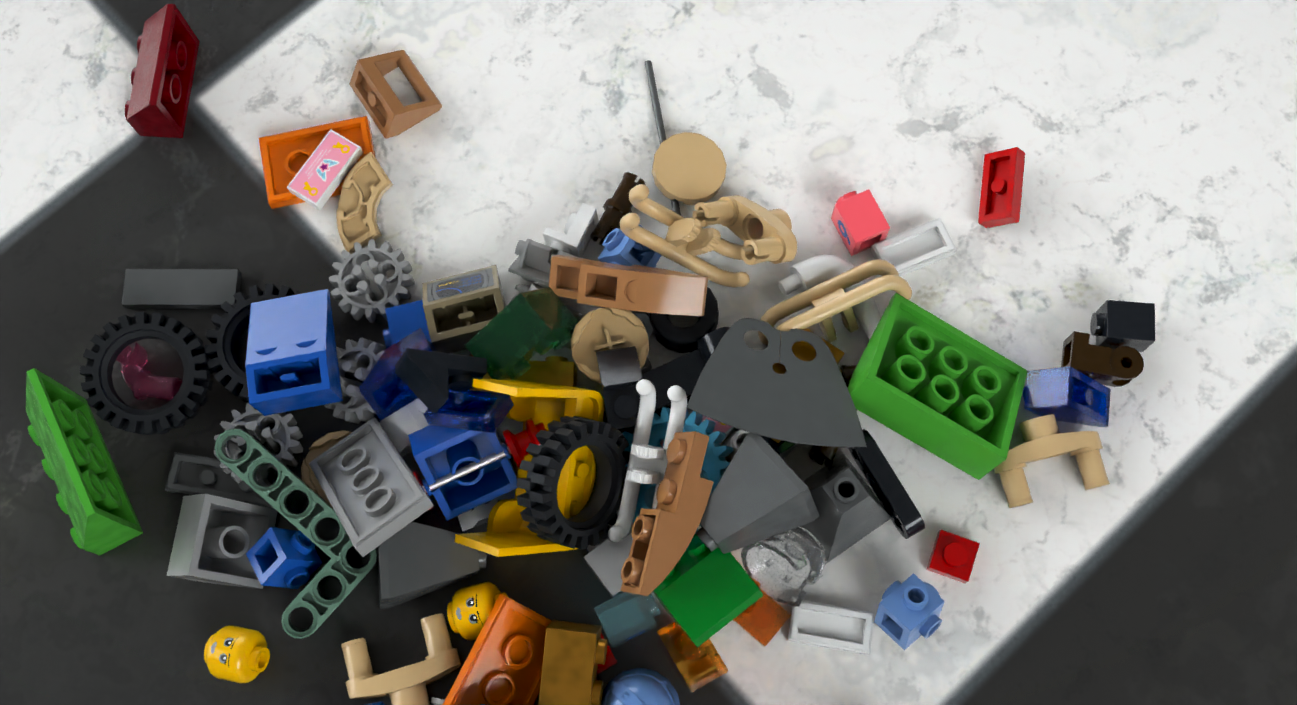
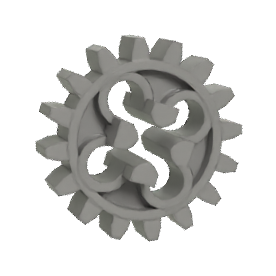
[329,239,415,323]
[324,338,400,424]
[214,403,303,486]

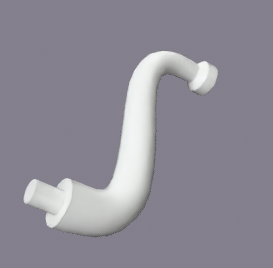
[778,255,881,340]

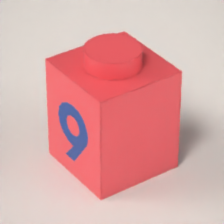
[831,189,890,256]

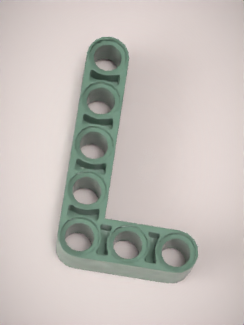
[215,429,377,639]

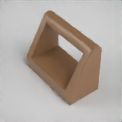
[349,50,442,139]

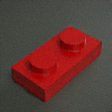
[978,147,1025,228]

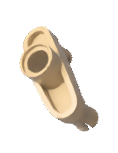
[692,195,797,265]
[994,414,1110,508]
[341,613,461,705]

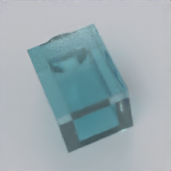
[594,592,660,648]

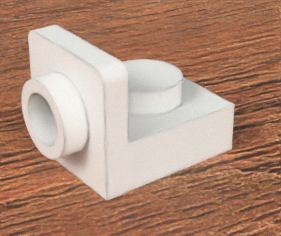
[543,203,599,257]

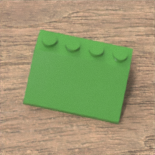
[848,293,1028,480]
[26,368,143,556]

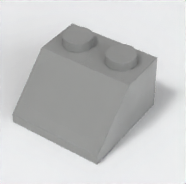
[167,494,278,589]

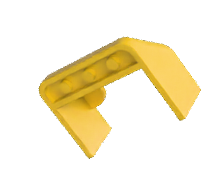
[455,379,605,557]

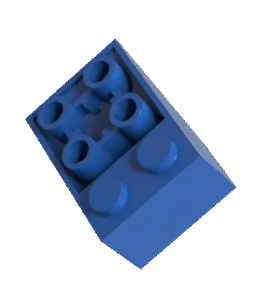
[245,289,343,416]

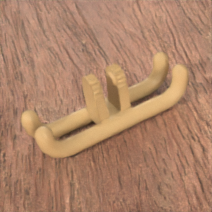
[620,184,750,288]
[758,259,912,345]

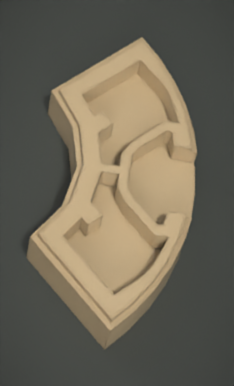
[336,152,393,254]

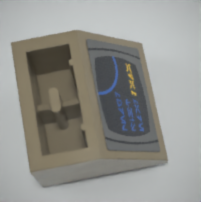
[422,265,514,353]

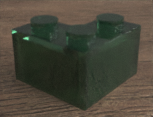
[465,287,578,380]

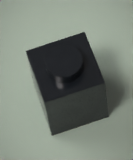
[1090,300,1155,352]

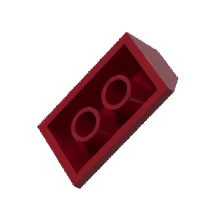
[125,4,200,138]

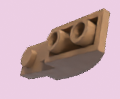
[548,255,708,316]
[620,431,714,596]

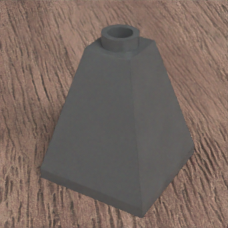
[696,432,820,554]
[800,453,892,564]
[377,522,486,610]

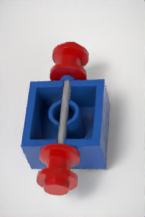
[408,401,546,520]

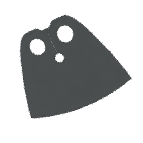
[687,318,867,447]

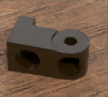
[1060,331,1144,387]

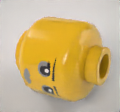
[447,582,508,641]
[204,626,270,683]

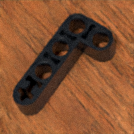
[600,327,729,433]

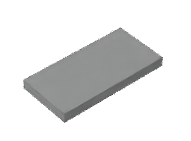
[309,417,434,557]

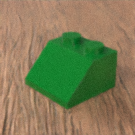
[652,534,764,647]

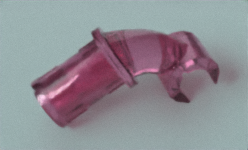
[116,342,183,401]

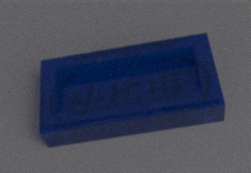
[423,388,514,433]

